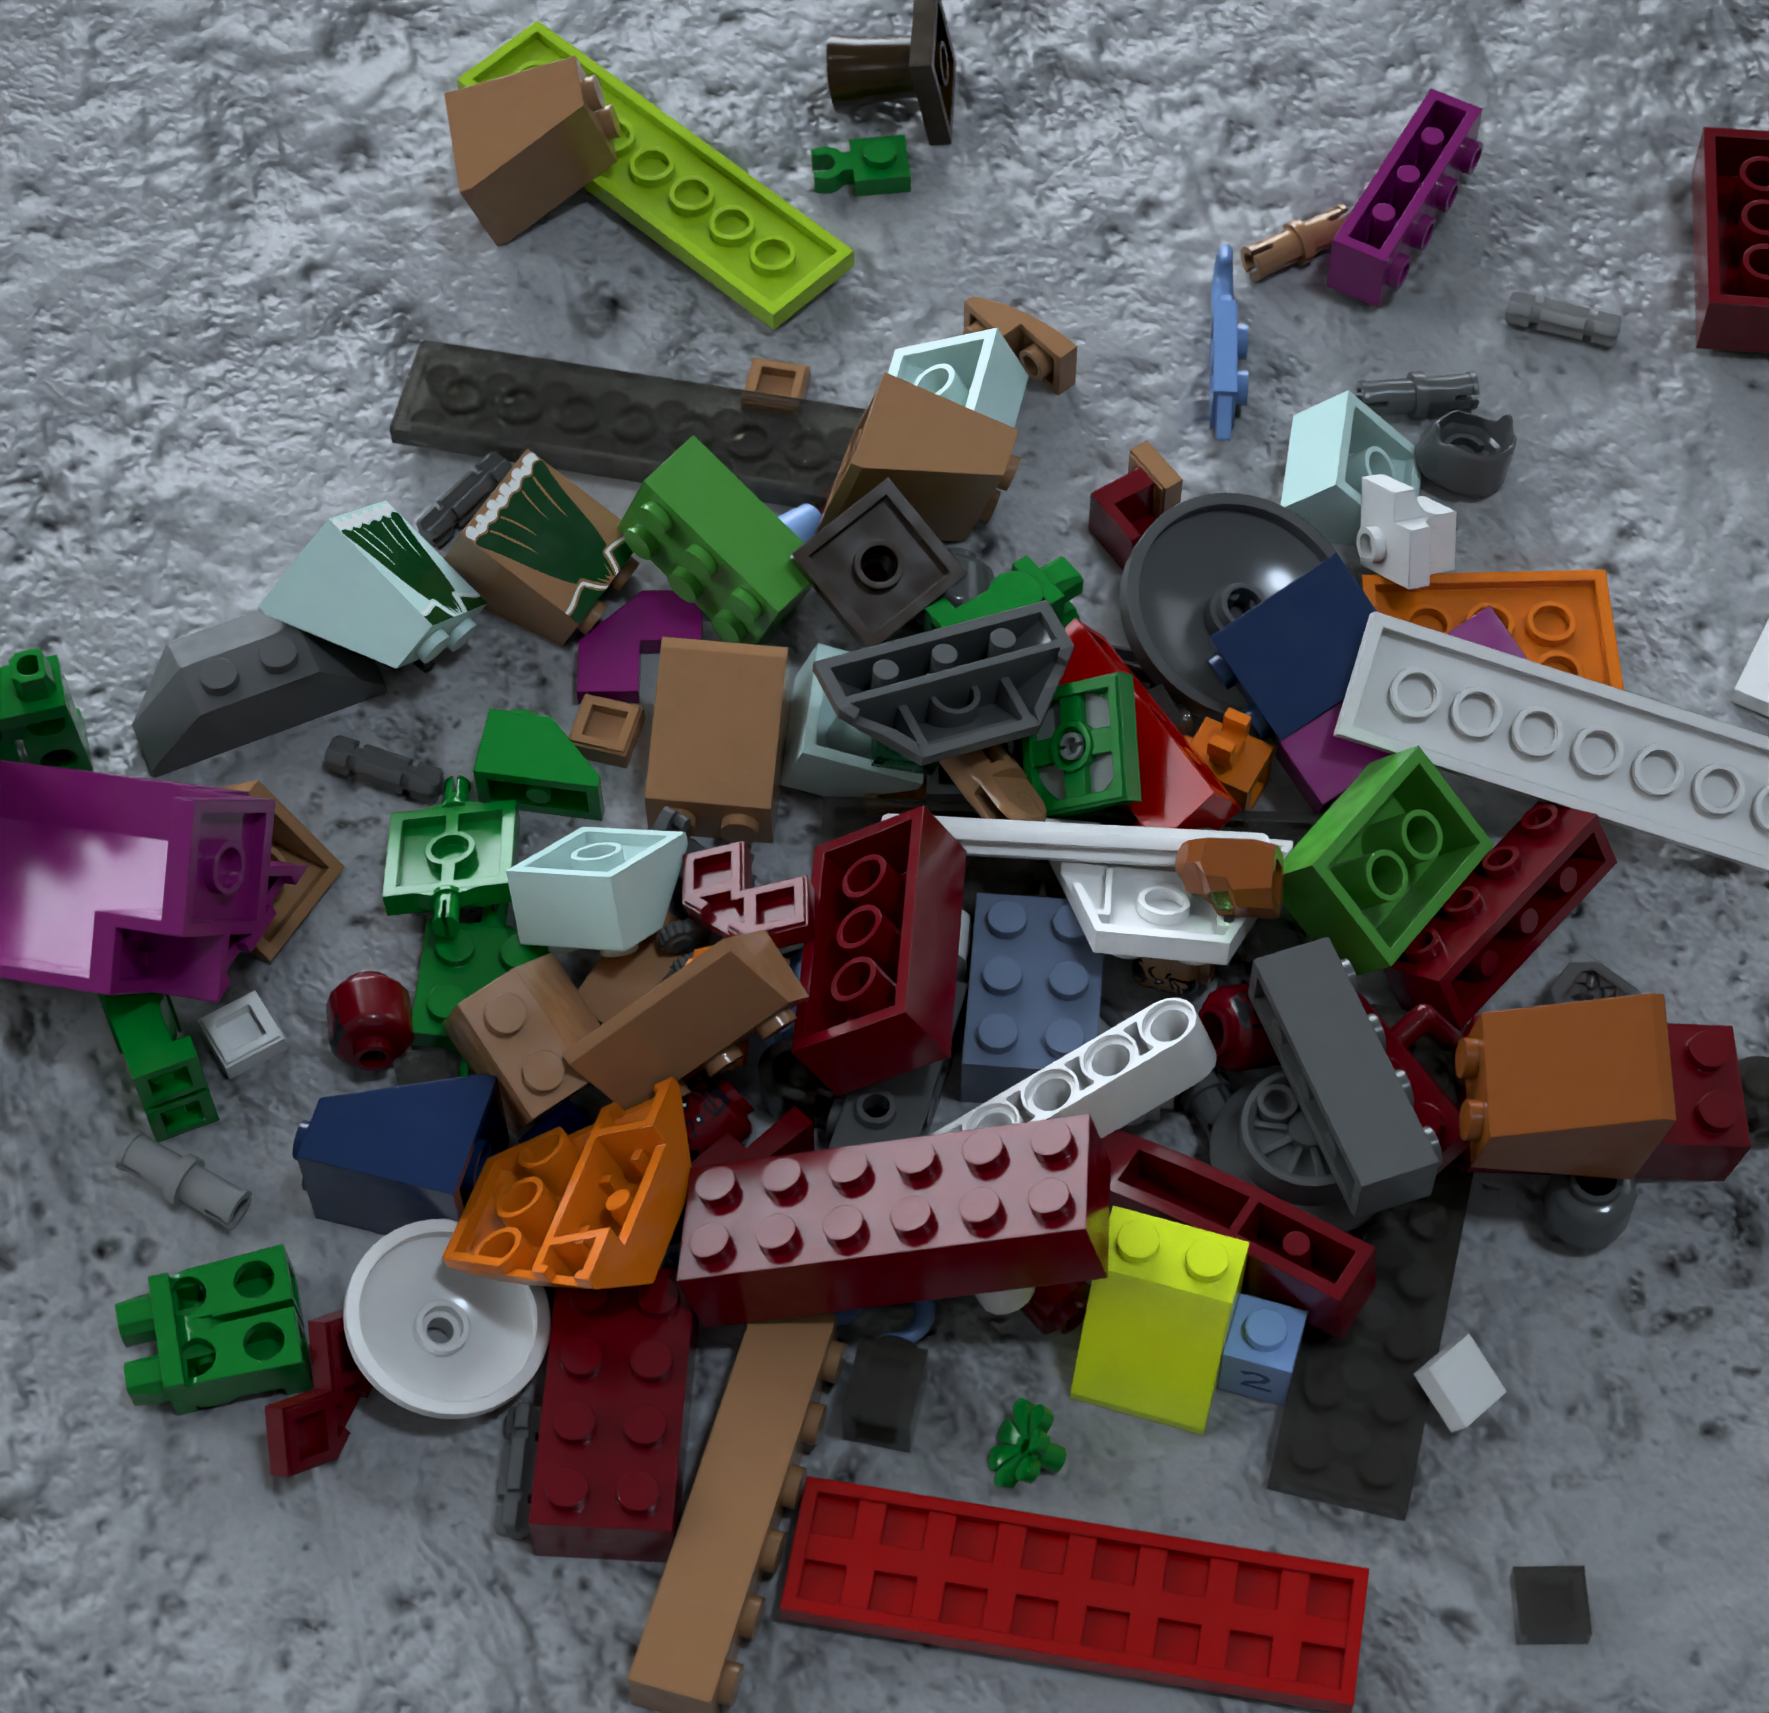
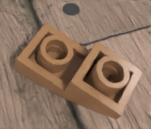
[963,296,1078,396]
[578,911,691,1024]

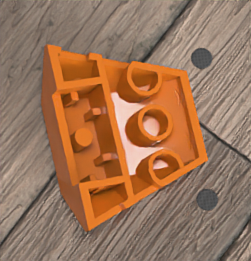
[442,1076,692,1289]

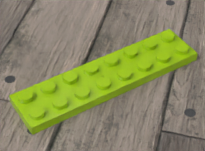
[457,20,854,330]

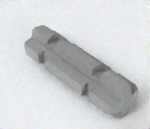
[1506,290,1621,347]

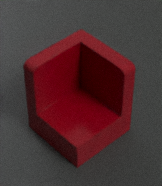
[1088,467,1157,571]

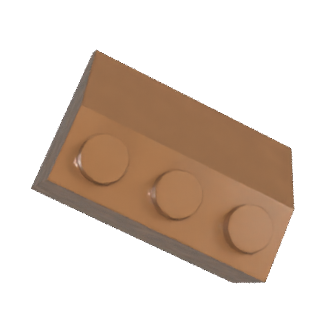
[562,929,809,1110]

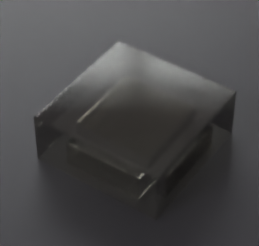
[1509,1566,1592,1645]

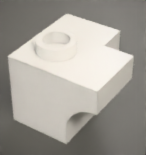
[1356,474,1457,589]

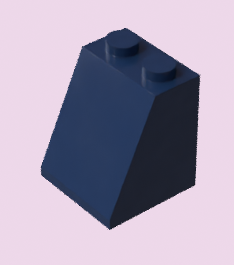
[1206,553,1378,747]
[292,1073,510,1235]

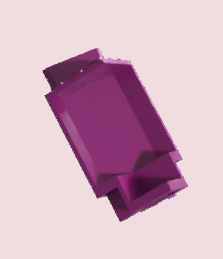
[0,759,308,1003]

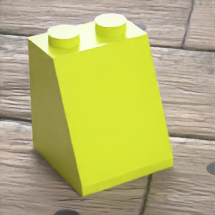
[1070,1206,1250,1435]

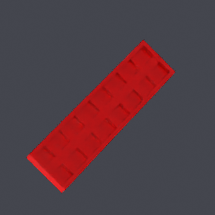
[780,1476,1370,1713]

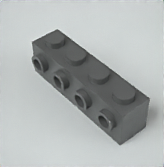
[1248,937,1443,1220]
[826,981,969,1149]

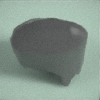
[1415,410,1517,497]

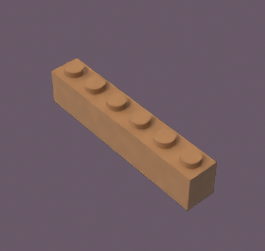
[627,1313,847,1713]

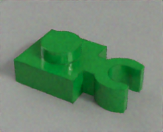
[811,135,911,197]

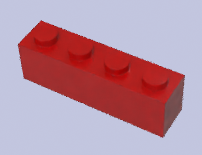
[1059,618,1242,831]

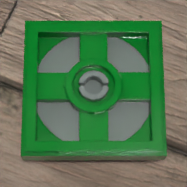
[1021,672,1142,818]

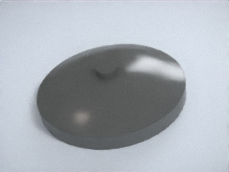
[1119,493,1342,729]

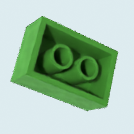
[617,435,812,645]
[1282,745,1494,976]

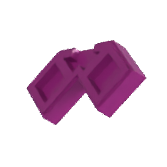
[576,590,703,704]

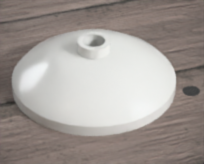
[343,1219,550,1419]

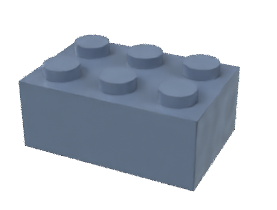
[961,893,1104,1103]

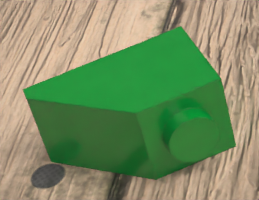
[473,708,605,821]

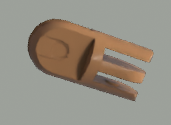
[939,743,1047,822]

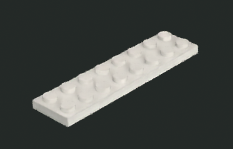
[1333,611,1769,874]

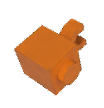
[1184,707,1275,823]

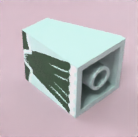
[258,500,488,669]

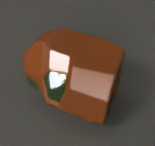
[1175,837,1285,919]

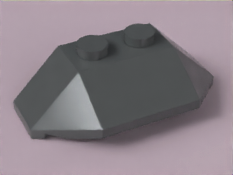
[812,600,1074,766]
[132,609,388,778]

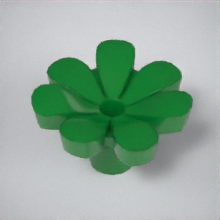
[988,1398,1066,1489]

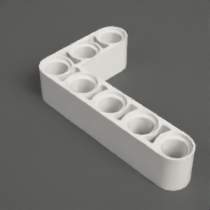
[930,997,1217,1315]

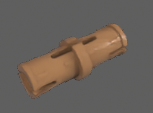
[1240,203,1350,282]

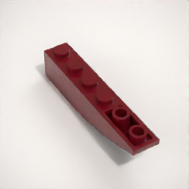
[1101,1129,1376,1340]

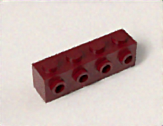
[1383,801,1617,1030]

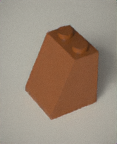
[1455,993,1676,1180]

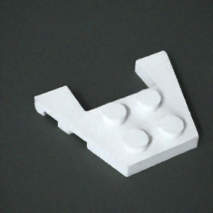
[1045,818,1293,966]

